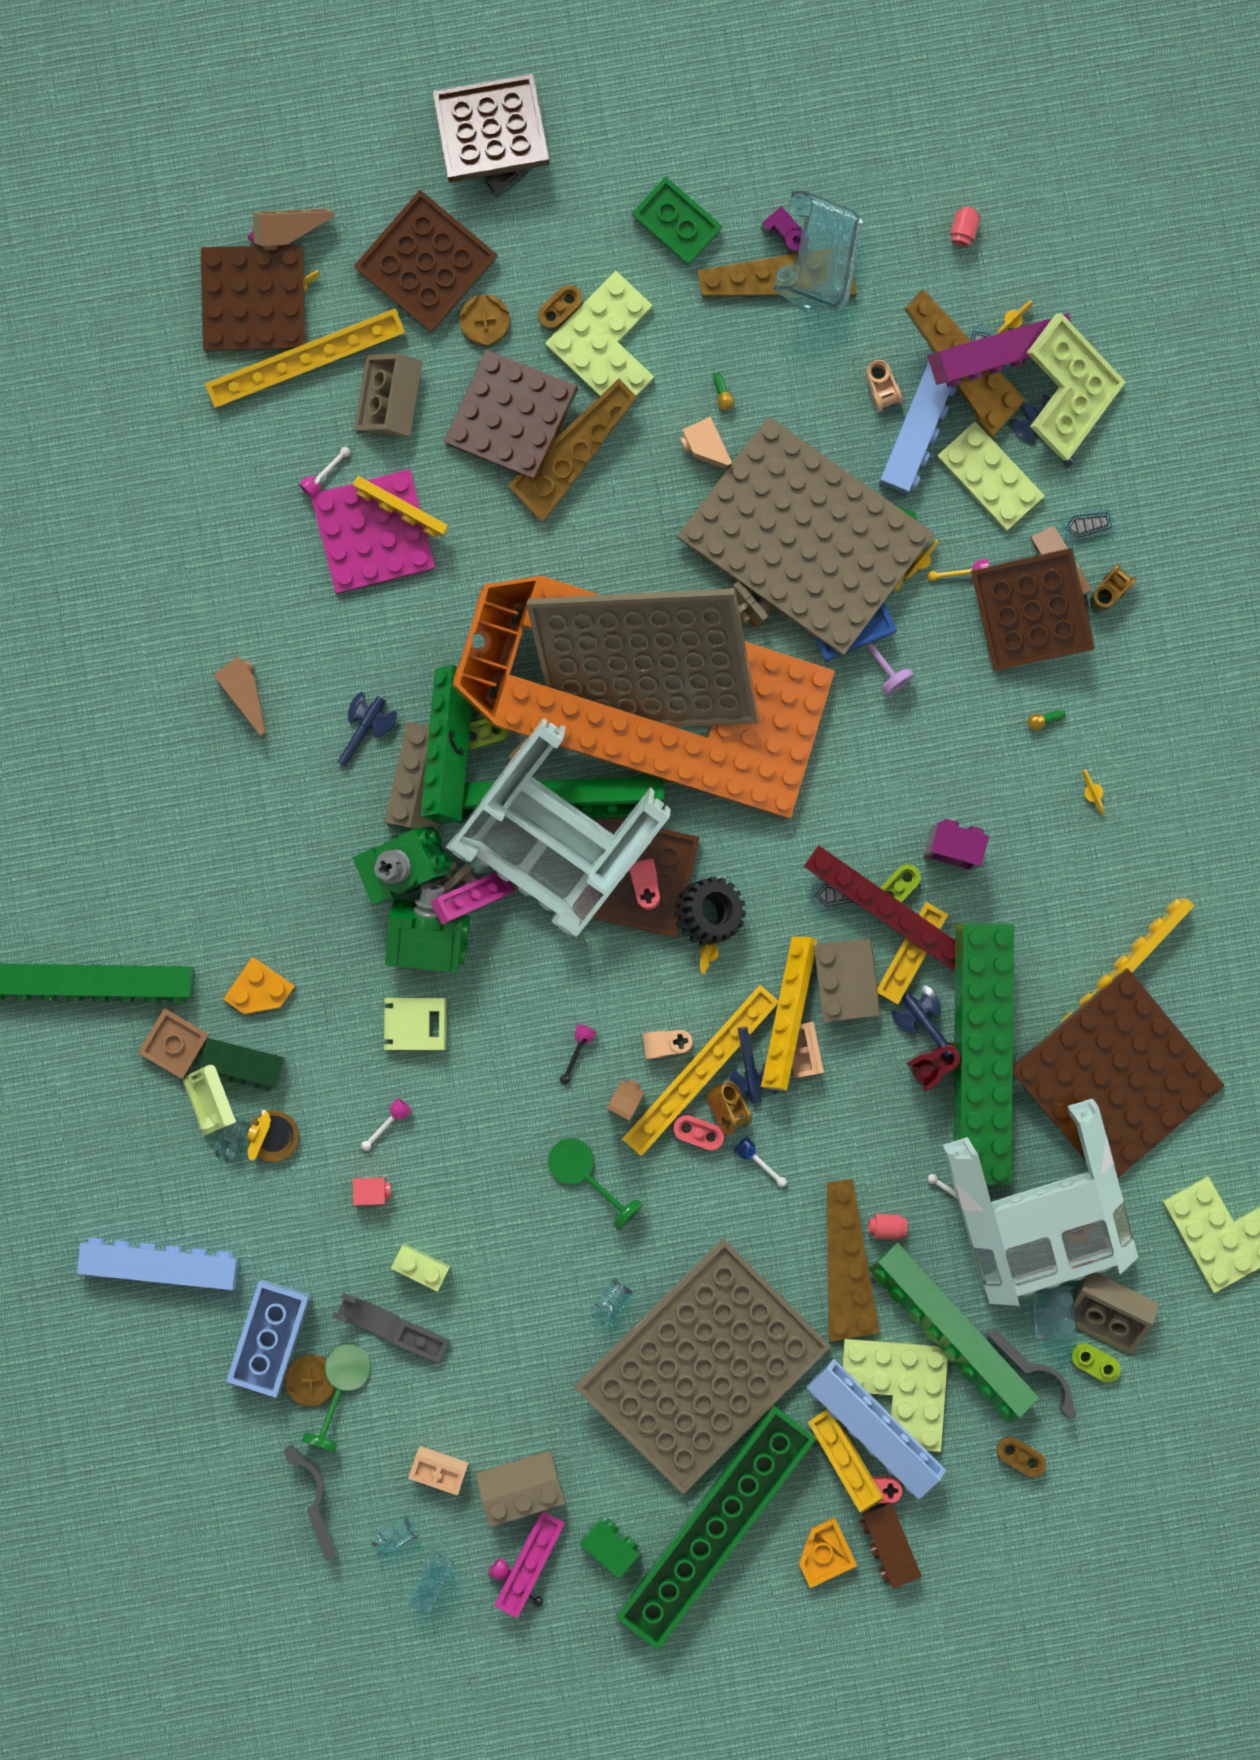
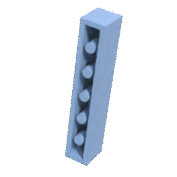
[879,352,957,495]
[77,1237,239,1290]
[806,1359,946,1499]

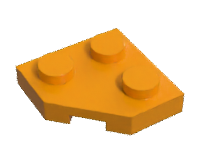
[223,957,296,1014]
[799,1517,857,1588]

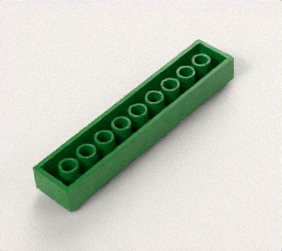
[953,923,1014,1185]
[616,1404,817,1650]

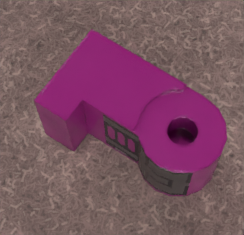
[761,206,808,254]

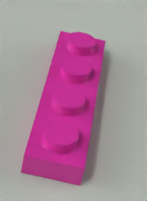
[430,871,515,925]
[493,1511,565,1618]

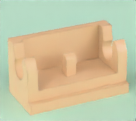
[792,1022,824,1078]
[408,1446,469,1496]

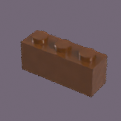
[859,1503,922,1589]

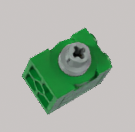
[352,826,453,905]
[385,883,471,973]

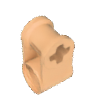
[865,360,903,412]
[642,1030,693,1059]

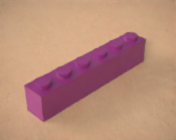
[927,313,1072,388]

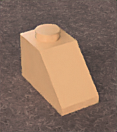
[680,417,732,470]

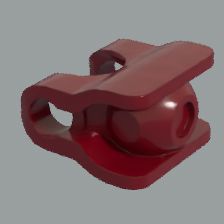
[906,1042,961,1092]

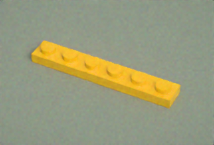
[761,937,817,1091]

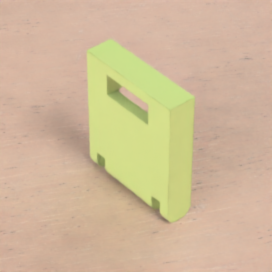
[384,998,447,1050]
[183,1065,236,1136]

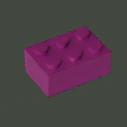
[923,819,989,871]

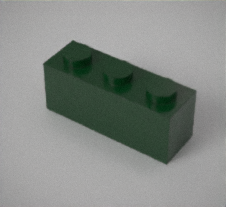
[199,1038,285,1091]

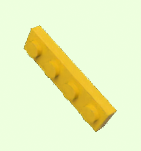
[353,476,449,538]
[877,902,949,1005]
[808,1409,884,1513]

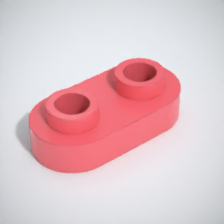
[674,1115,724,1150]

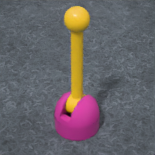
[928,559,989,581]

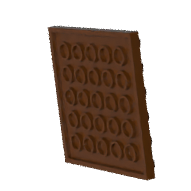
[1013,968,1225,1178]

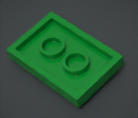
[632,176,723,266]

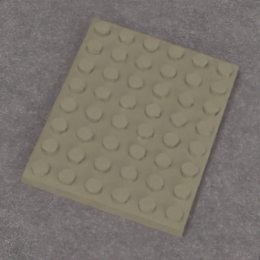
[677,416,935,657]
[526,588,759,727]
[574,1238,831,1494]

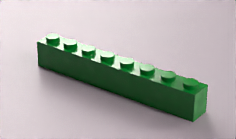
[458,776,664,823]
[0,963,194,1003]
[868,1242,1039,1423]

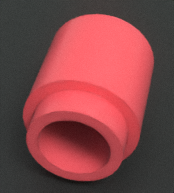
[950,207,981,247]
[868,1213,907,1241]

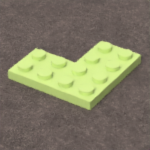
[545,271,654,397]
[1027,313,1126,460]
[1162,1176,1260,1293]
[842,1339,948,1452]

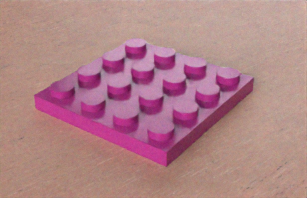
[311,469,436,594]

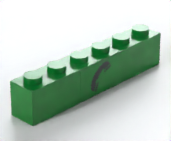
[421,664,472,825]

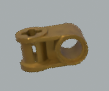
[1089,563,1137,612]
[707,1081,752,1135]

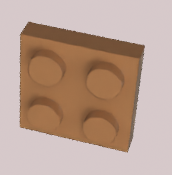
[138,1008,210,1079]

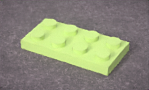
[937,422,1044,532]

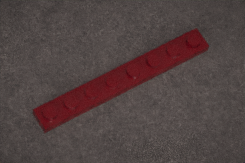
[803,845,955,972]

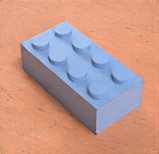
[226,1279,311,1398]

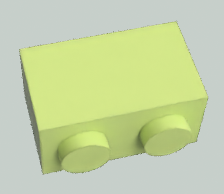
[391,1243,451,1292]

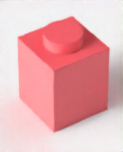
[353,1177,391,1205]

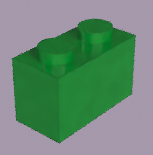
[580,1517,640,1579]

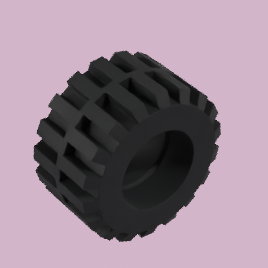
[674,877,746,946]

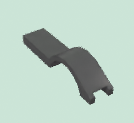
[332,1293,449,1364]
[986,1327,1077,1420]
[283,1445,338,1561]

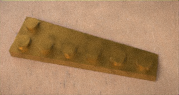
[697,245,857,297]
[904,290,1025,437]
[508,378,637,522]
[826,1178,880,1342]

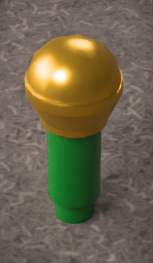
[713,372,735,410]
[1027,710,1066,731]

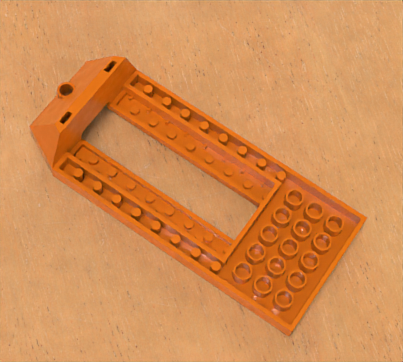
[452,576,835,819]

